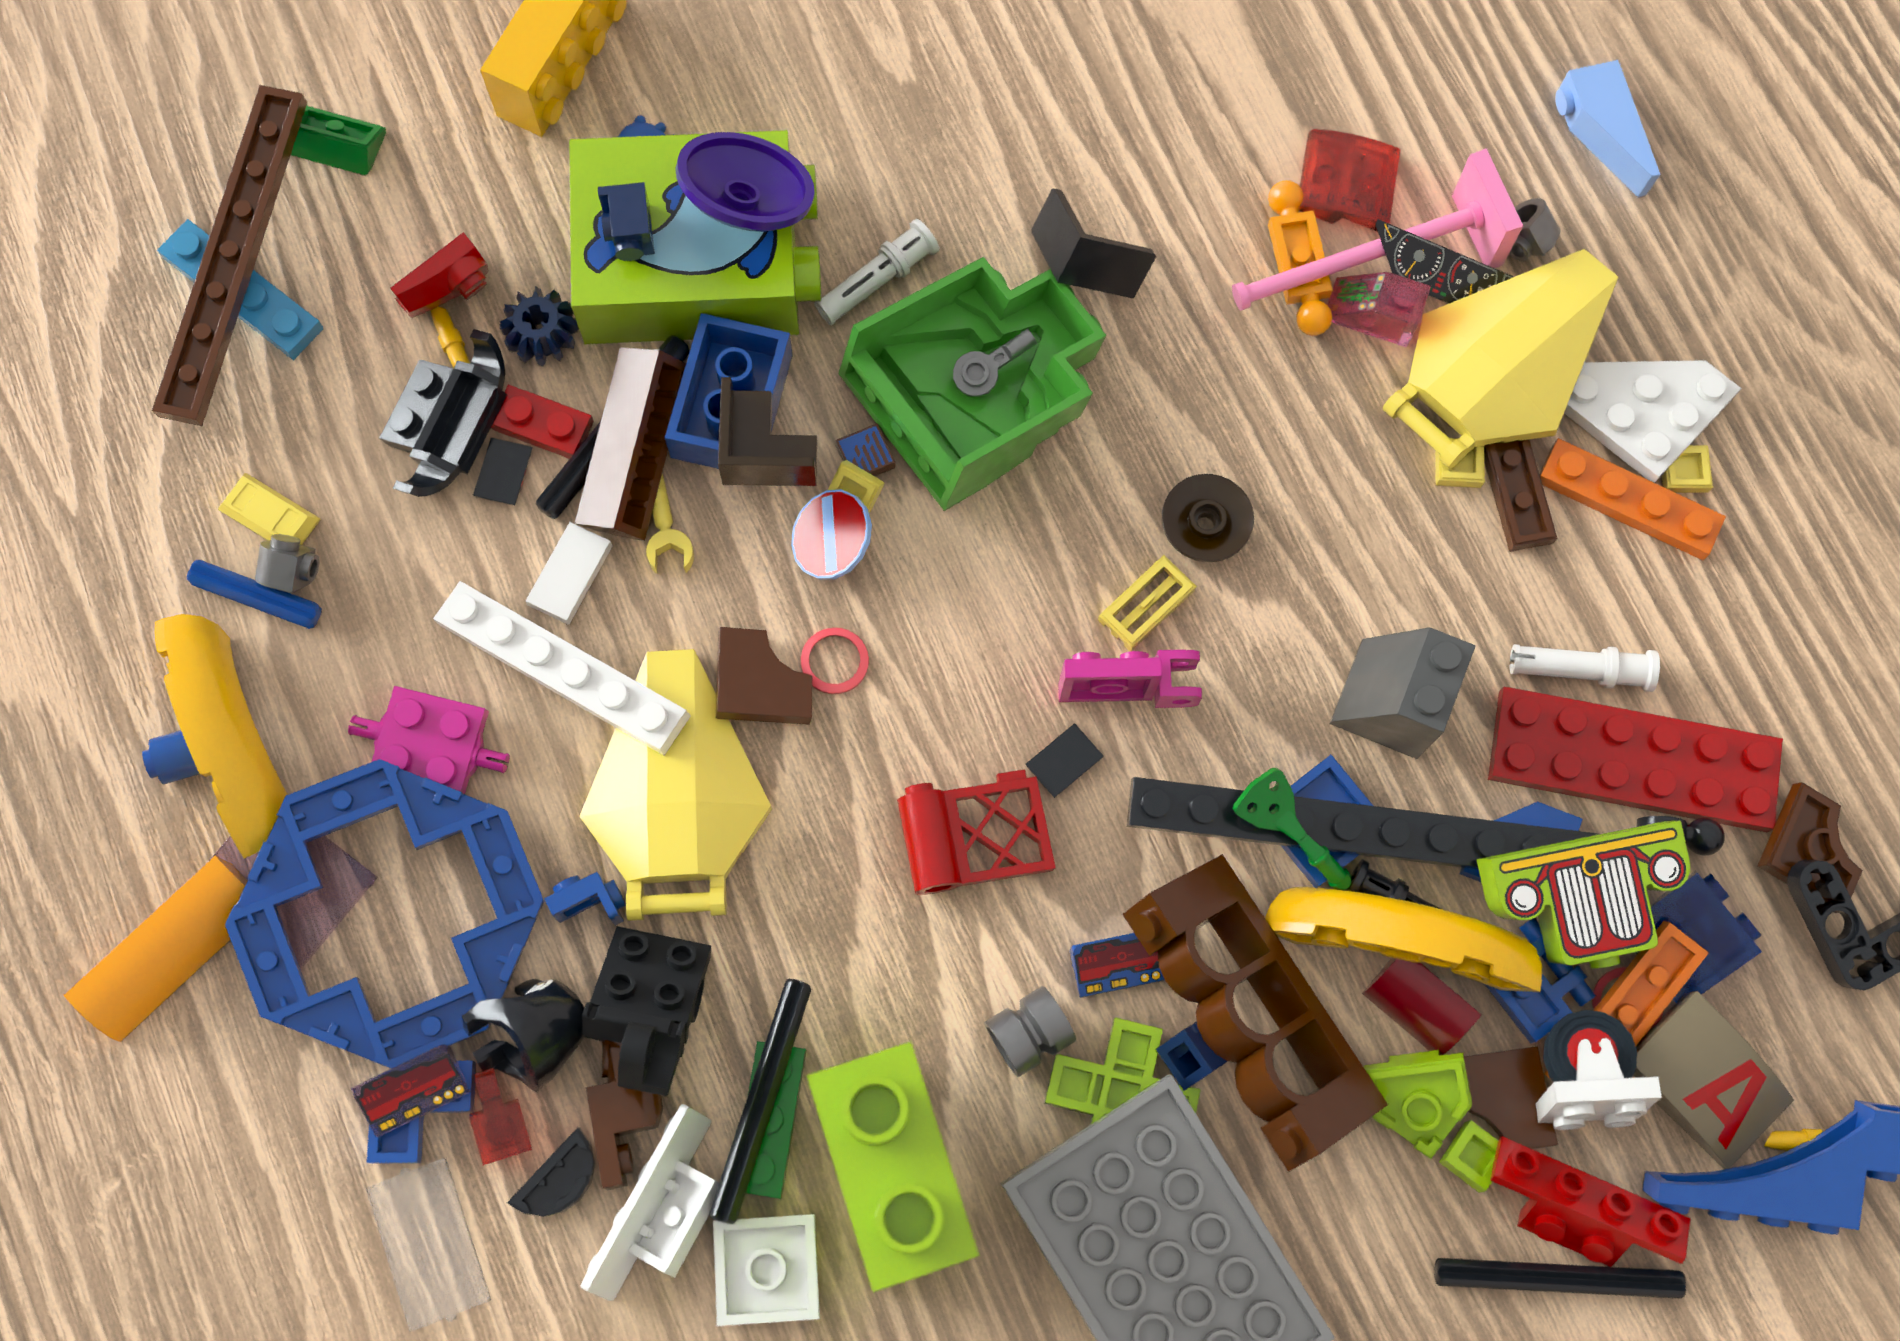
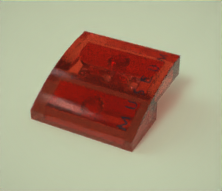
[1298,129,1401,232]

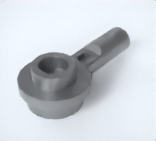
[953,329,1037,397]

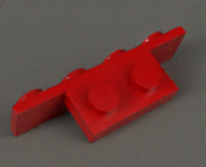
[1490,1136,1691,1267]

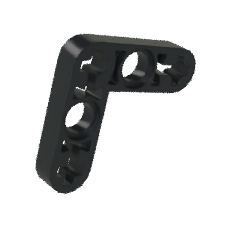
[1787,859,1900,990]

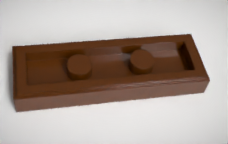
[1484,440,1558,552]

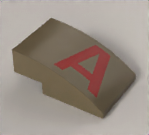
[1633,991,1794,1169]

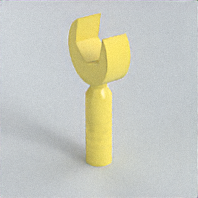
[646,474,694,574]

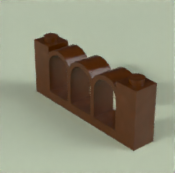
[1122,854,1388,1172]

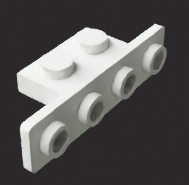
[581,1104,719,1301]

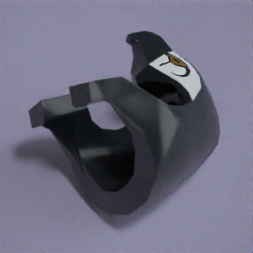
[462,979,585,1092]

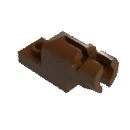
[586,1040,663,1190]

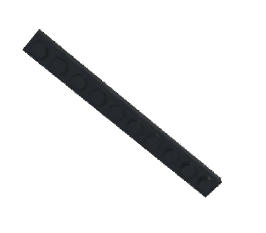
[1127,777,1599,869]

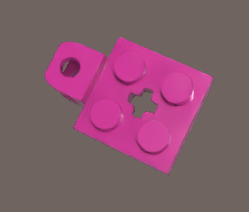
[1058,650,1202,708]

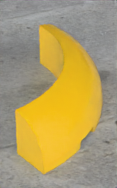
[155,614,288,858]
[1265,887,1542,992]

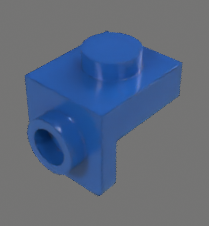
[544,872,626,926]

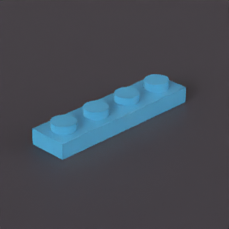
[157,219,324,361]

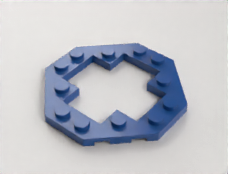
[225,759,544,1070]

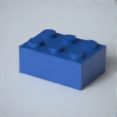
[665,313,793,469]

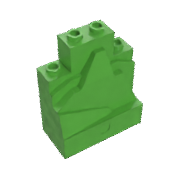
[838,257,1107,511]

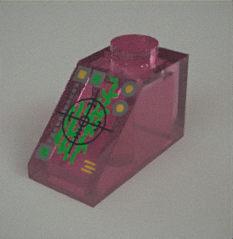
[1327,272,1431,347]

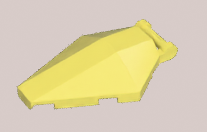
[1383,249,1618,469]
[579,649,772,921]

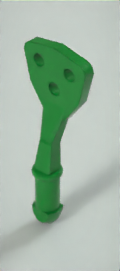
[1233,767,1352,890]

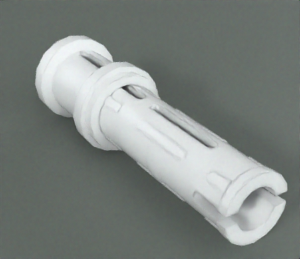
[814,218,940,325]
[1510,644,1660,692]

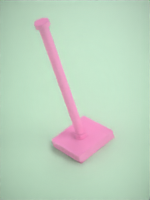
[1232,149,1523,310]

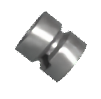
[984,986,1076,1077]

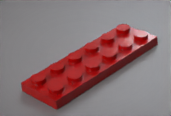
[1488,686,1783,833]

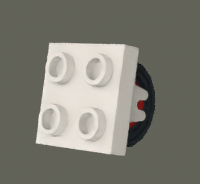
[1536,1010,1662,1130]

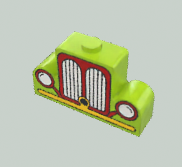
[1476,820,1690,969]

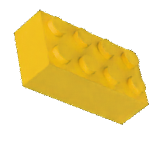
[480,0,627,137]

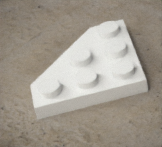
[1564,360,1741,483]

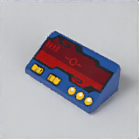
[1069,933,1165,998]

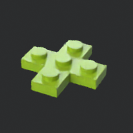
[1044,1017,1201,1125]

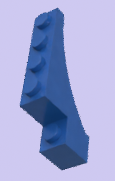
[1643,1100,1900,1235]

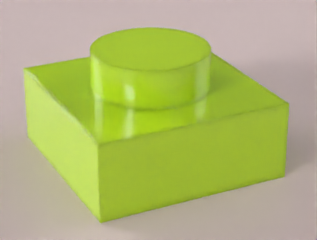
[1439,1120,1498,1193]

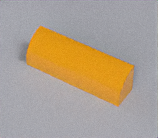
[63,856,247,1042]

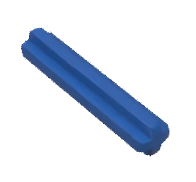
[187,560,322,629]

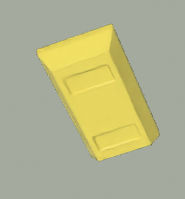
[218,473,321,545]

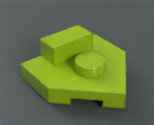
[1364,1050,1472,1159]

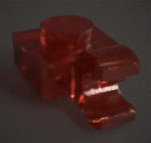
[469,1068,532,1165]

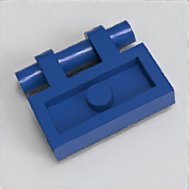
[1485,918,1596,1044]

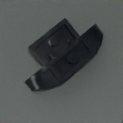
[379,329,507,497]

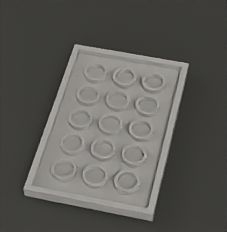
[1000,1074,1335,1341]

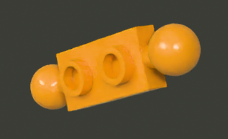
[1268,180,1333,336]

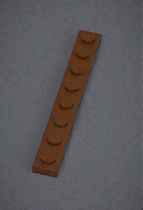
[152,85,308,426]

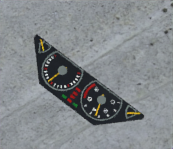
[1375,219,1514,304]

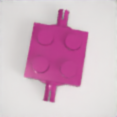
[348,686,510,794]

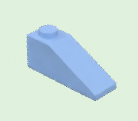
[1556,60,1660,197]

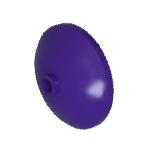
[676,132,815,232]

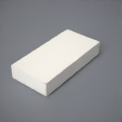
[526,522,613,625]

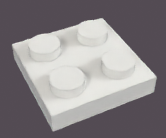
[713,1214,820,1326]

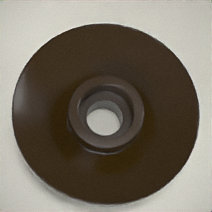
[1162,474,1254,562]

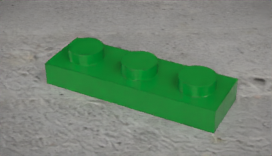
[746,1041,807,1199]

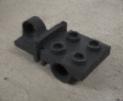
[582,926,711,1097]

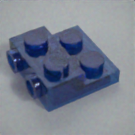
[1635,870,1762,1003]

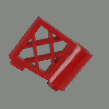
[897,769,1056,895]

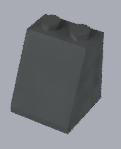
[1329,627,1476,759]

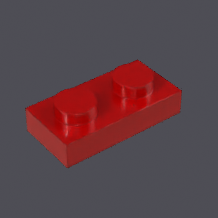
[491,384,594,459]

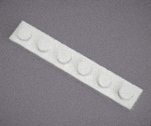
[433,581,691,755]

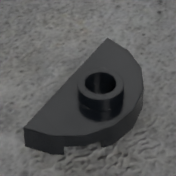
[507,1127,595,1217]

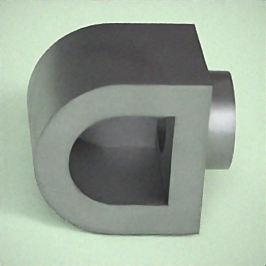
[1509,198,1561,261]
[255,534,320,593]

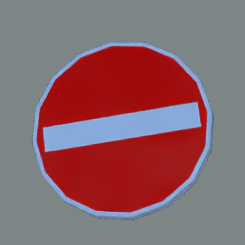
[791,489,872,580]

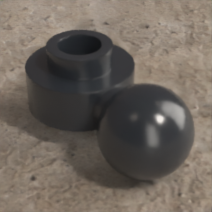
[1637,816,1725,856]

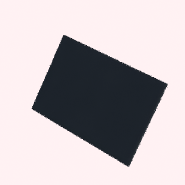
[473,438,533,505]
[1025,723,1104,798]

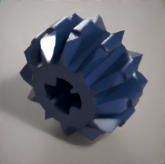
[500,286,579,367]

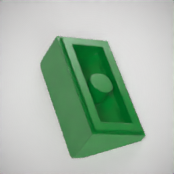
[291,106,386,175]

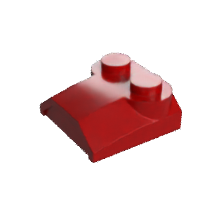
[390,232,488,318]

